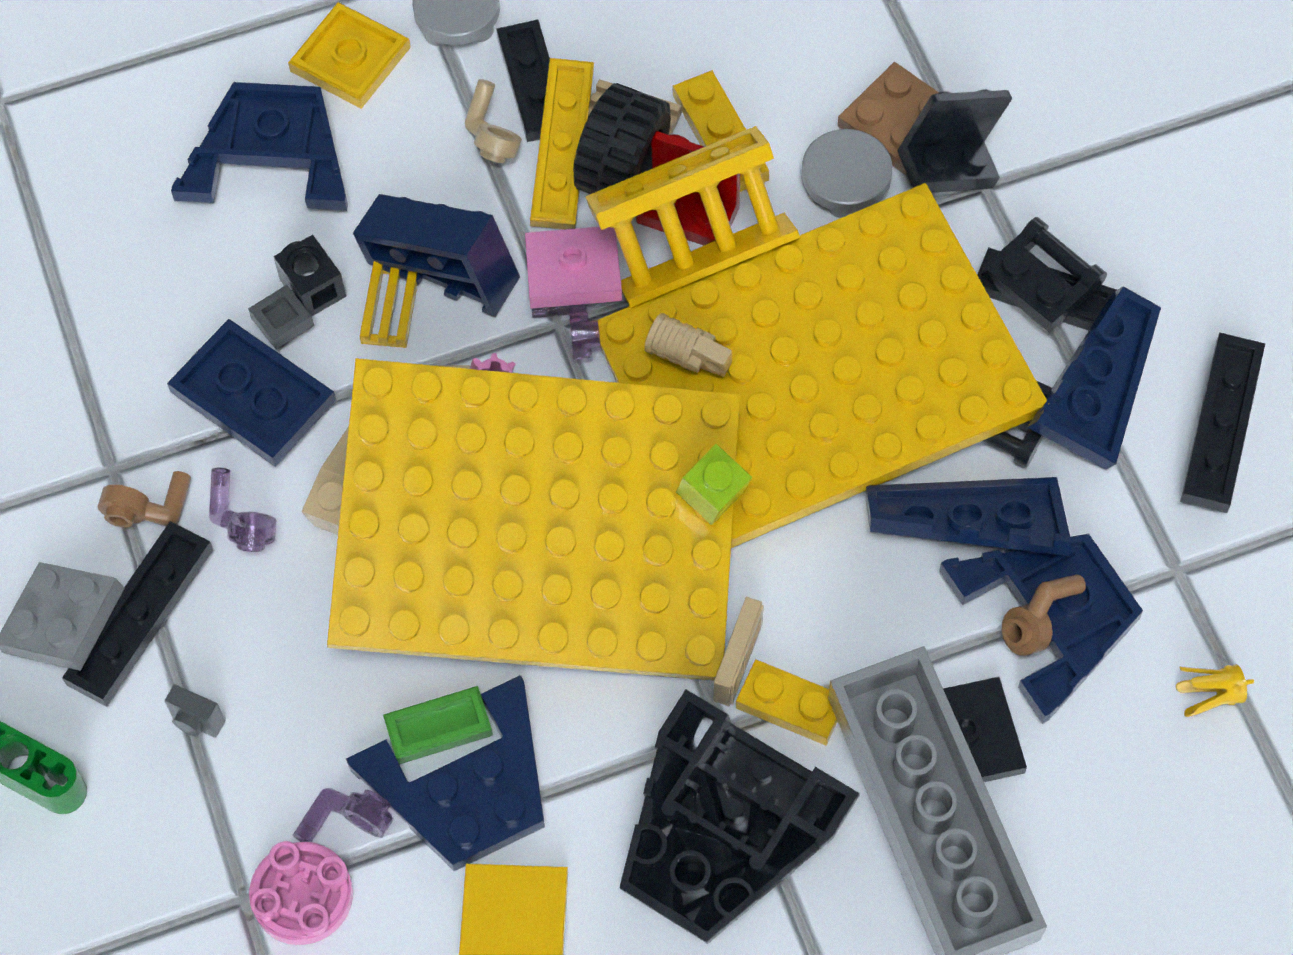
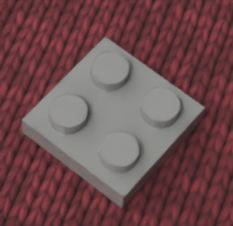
[0,562,125,671]

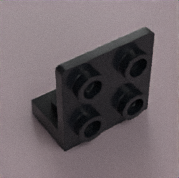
[897,89,1012,193]

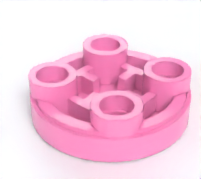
[249,841,353,945]

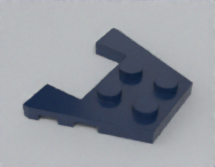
[171,82,348,211]
[939,533,1143,724]
[346,675,545,871]

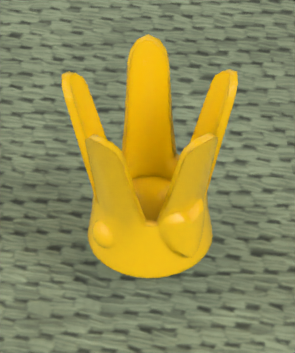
[1175,664,1254,717]

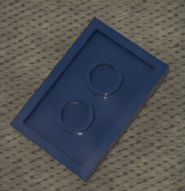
[167,319,336,467]

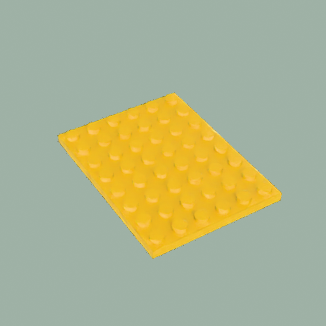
[591,183,1049,548]
[327,358,740,681]

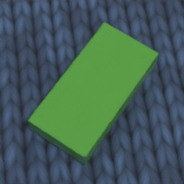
[383,686,493,765]

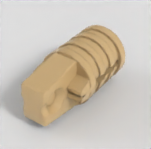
[644,313,732,377]

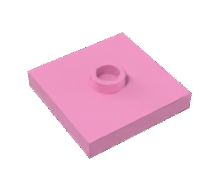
[525,227,622,309]

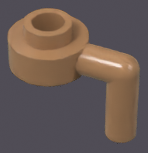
[97,471,191,528]
[1002,574,1086,656]

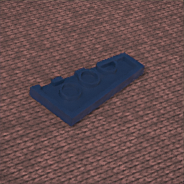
[1027,286,1161,470]
[866,477,1071,556]

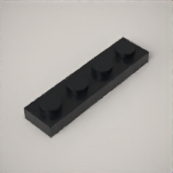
[1180,332,1266,513]
[62,521,213,707]

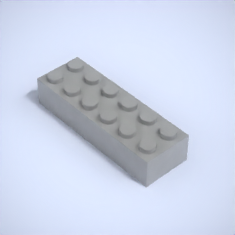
[828,646,1047,955]

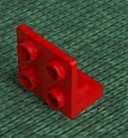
[636,131,740,246]

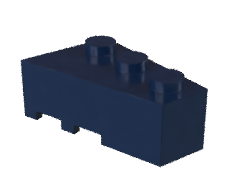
[353,194,520,317]

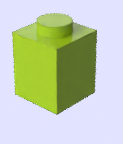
[676,444,752,525]

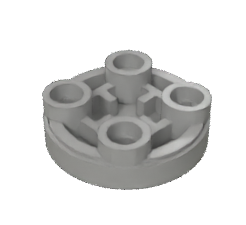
[412,0,500,46]
[802,129,892,218]

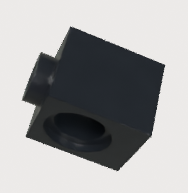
[273,234,346,316]

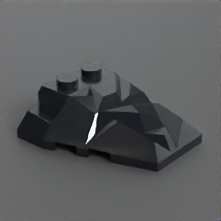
[619,689,860,944]

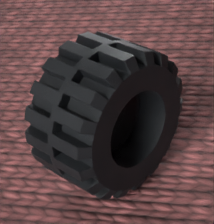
[573,83,671,194]

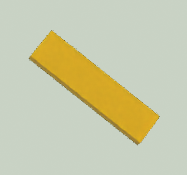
[530,58,594,230]

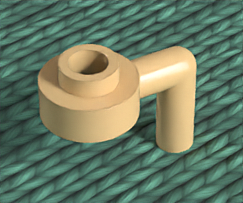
[464,79,522,163]

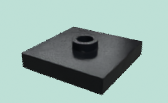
[943,677,1027,782]

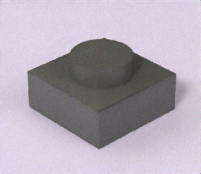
[248,285,314,349]
[164,684,225,738]

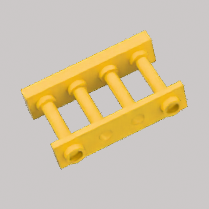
[585,126,800,308]

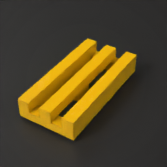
[360,261,418,348]

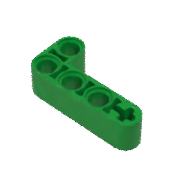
[0,721,87,814]

